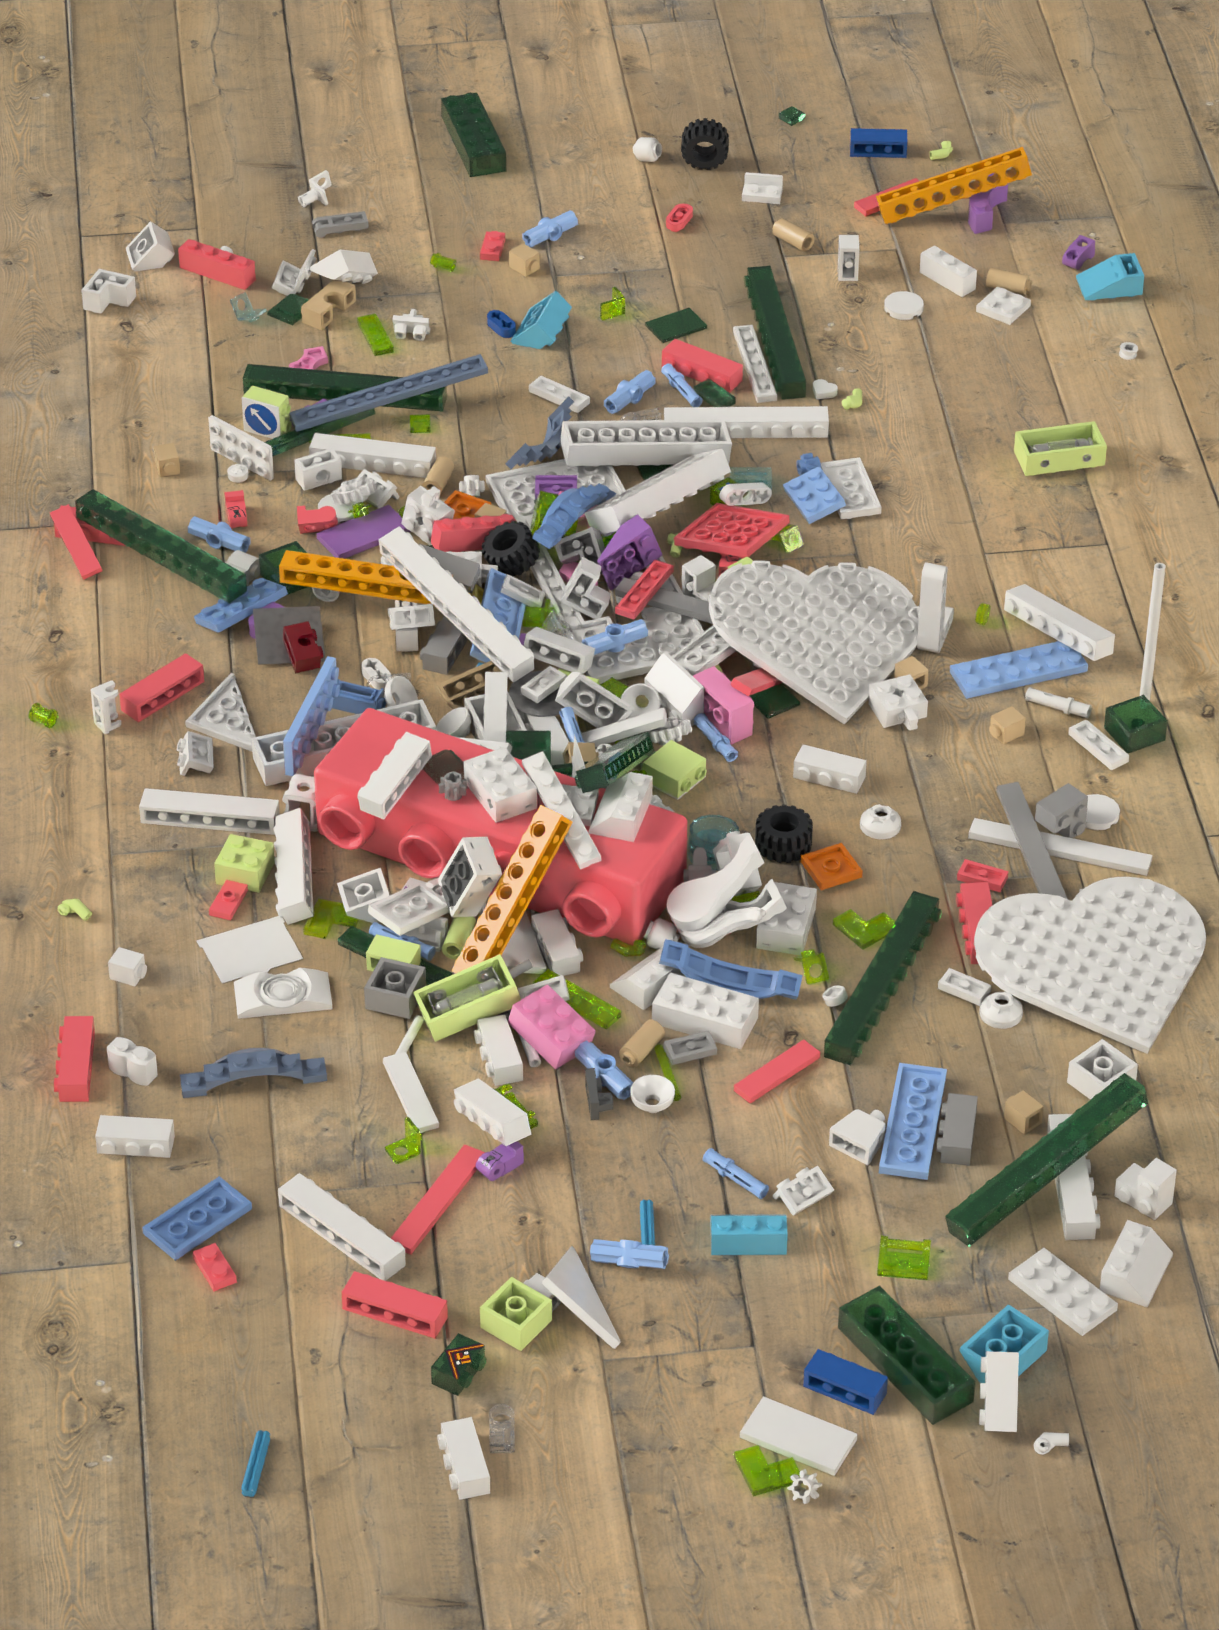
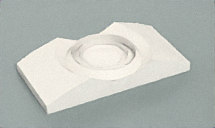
[234,968,333,1019]

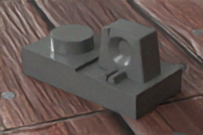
[585,1068,613,1120]

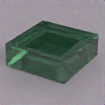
[779,106,805,126]

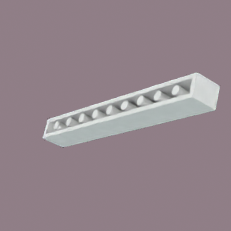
[379,526,535,683]

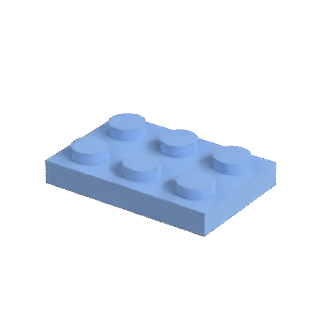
[783,466,846,524]

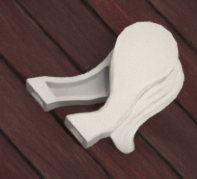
[666,833,787,948]

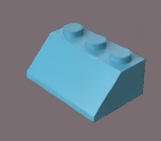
[511,291,572,349]
[710,1214,788,1255]
[960,1304,1049,1383]

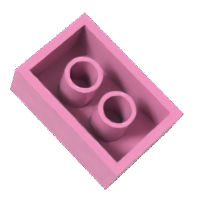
[693,666,754,745]
[508,984,596,1070]

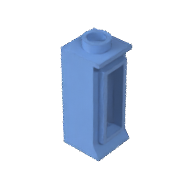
[332,679,386,714]

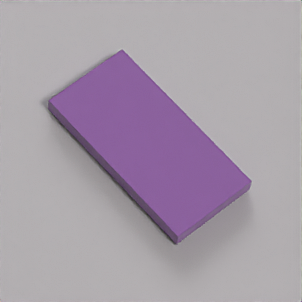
[317,505,411,559]

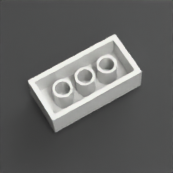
[652,973,759,1049]

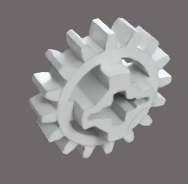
[331,477,377,506]
[643,716,692,745]

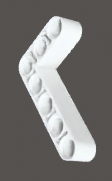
[917,562,954,653]

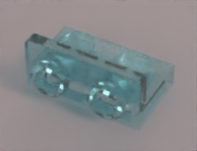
[730,467,772,492]

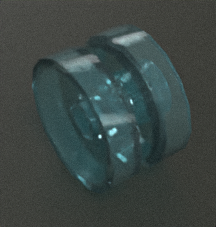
[688,815,739,870]

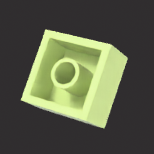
[214,834,275,893]
[480,1277,552,1351]

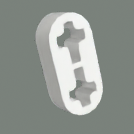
[362,658,392,691]

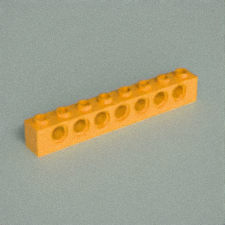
[876,147,1032,224]
[279,550,453,604]
[452,805,573,975]

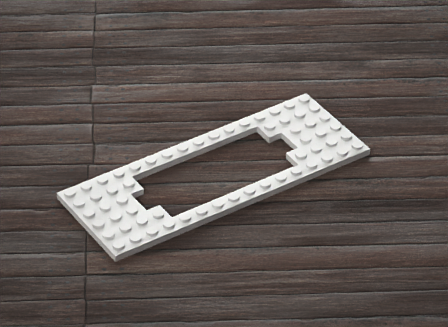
[486,459,704,684]

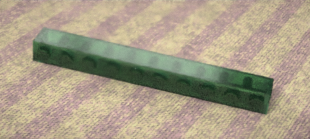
[744,266,806,400]
[243,364,447,412]
[75,489,247,603]
[575,731,655,793]
[824,891,942,1066]
[945,1073,1148,1247]

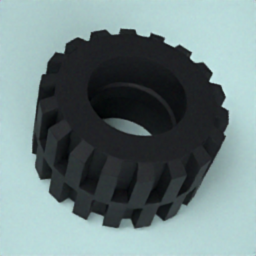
[681,118,729,170]
[482,521,540,577]
[755,804,813,863]

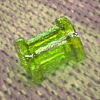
[28,703,58,728]

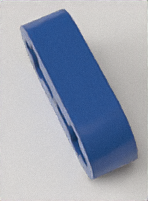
[487,310,516,338]

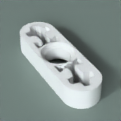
[719,483,772,506]

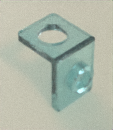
[230,292,267,322]

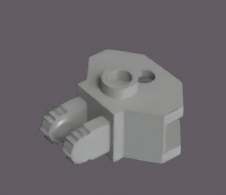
[684,846,716,882]

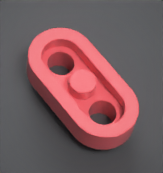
[666,203,693,232]

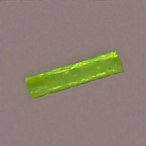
[533,969,621,1030]

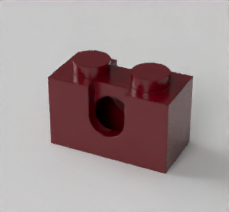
[283,621,324,674]

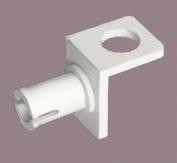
[298,170,331,207]

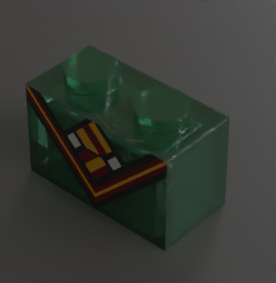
[431,1333,487,1396]

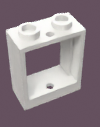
[713,831,762,901]

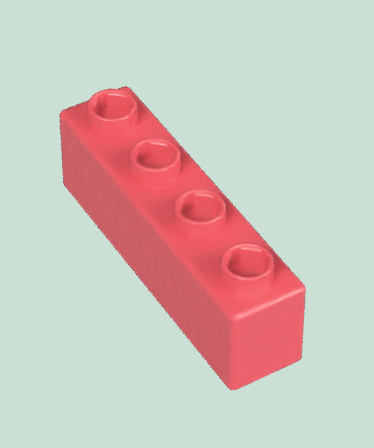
[314,708,687,946]

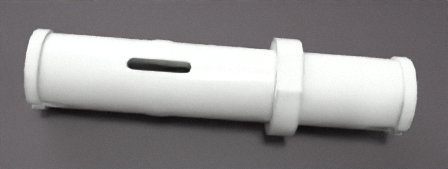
[1025,687,1092,719]

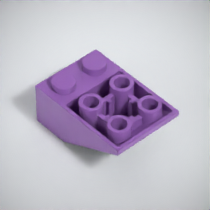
[597,514,663,590]

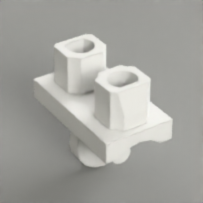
[392,309,430,341]

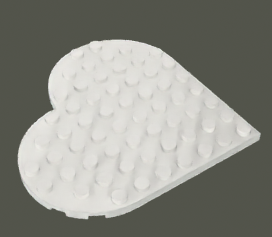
[709,561,920,725]
[974,877,1206,1054]

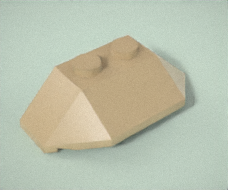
[436,661,513,709]

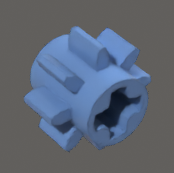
[796,453,821,475]

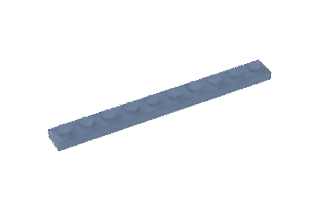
[289,354,488,432]

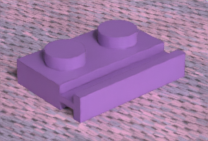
[535,475,577,501]

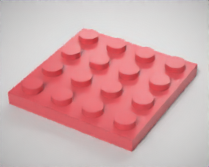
[674,503,790,559]

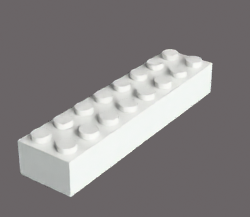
[560,419,732,467]
[585,448,731,537]
[252,699,436,786]

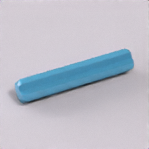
[640,1199,655,1246]
[241,1430,270,1497]

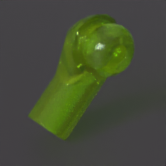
[610,938,646,957]

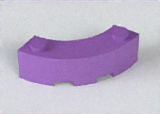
[968,173,1008,234]

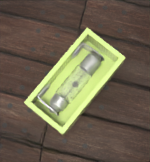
[1014,421,1107,476]
[413,954,521,1042]

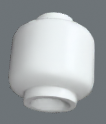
[633,137,662,162]
[644,918,680,950]

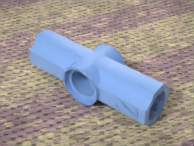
[522,210,578,248]
[604,370,656,414]
[188,516,251,553]
[582,619,648,655]
[575,1040,633,1100]
[590,1239,669,1269]

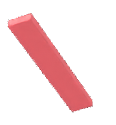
[391,1144,486,1255]

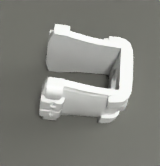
[282,774,318,832]

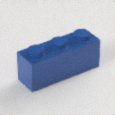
[850,128,908,158]
[803,1349,888,1415]

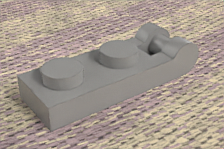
[312,211,369,238]

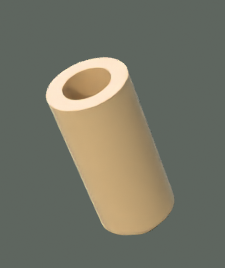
[772,218,814,252]
[986,268,1032,295]
[422,456,454,495]
[619,1019,665,1067]

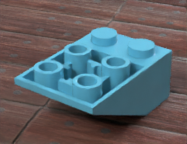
[1076,253,1144,300]

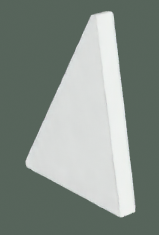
[185,673,256,752]
[541,1246,621,1349]

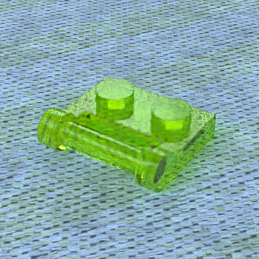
[877,1235,931,1280]

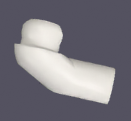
[1034,1432,1069,1455]

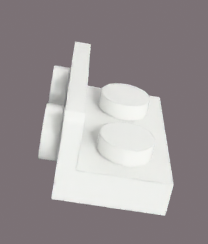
[742,172,783,204]
[358,469,400,509]
[177,731,214,776]
[773,1166,834,1216]

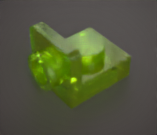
[771,524,804,553]
[522,599,554,628]

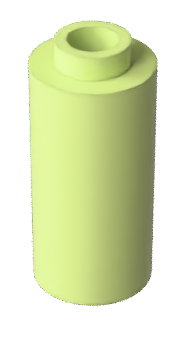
[442,916,476,960]

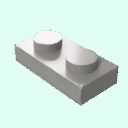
[663,1031,717,1065]

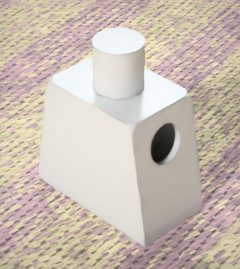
[829,1109,885,1165]

